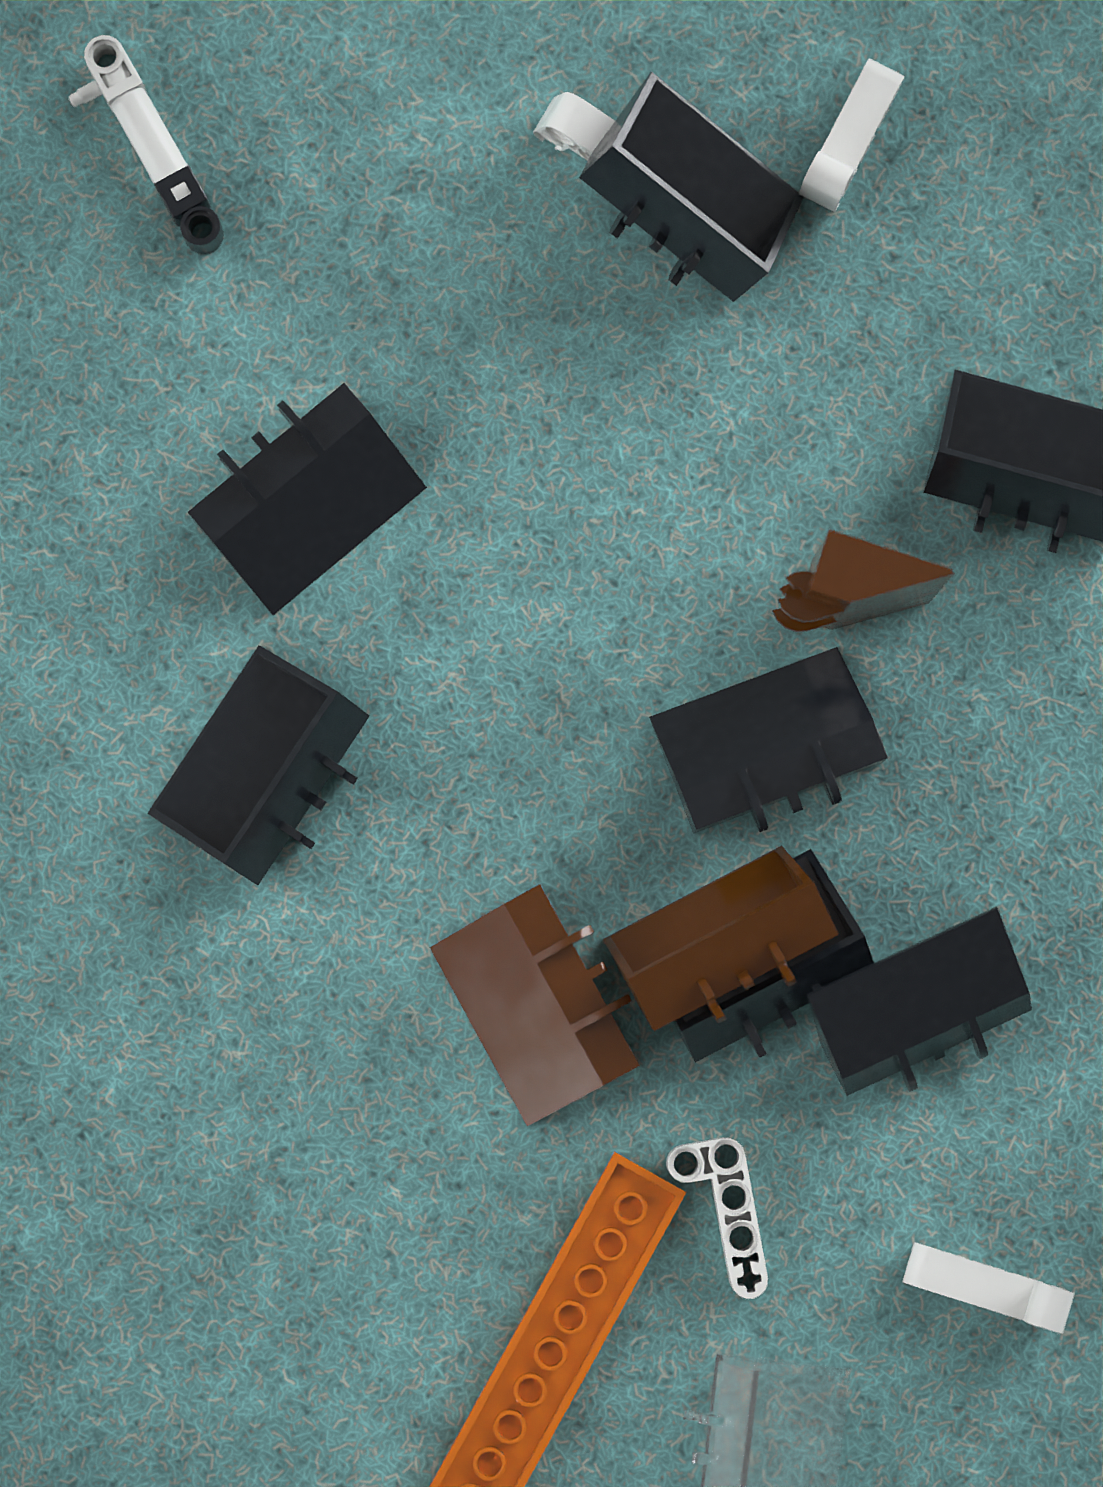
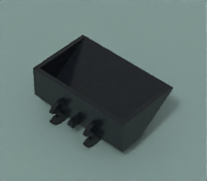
[579,72,804,302]
[923,369,1103,553]
[188,383,427,615]
[147,645,370,885]
[649,647,888,834]
[673,849,874,1063]
[807,907,1032,1096]

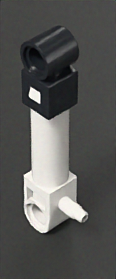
[69,35,224,254]

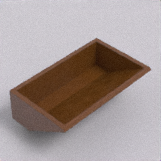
[772,529,954,632]
[603,845,838,1031]
[430,884,640,1126]

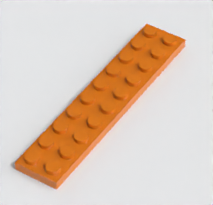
[429,1151,687,1487]

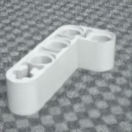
[799,58,905,212]
[533,92,615,161]
[666,1137,768,1299]
[902,1242,1075,1334]

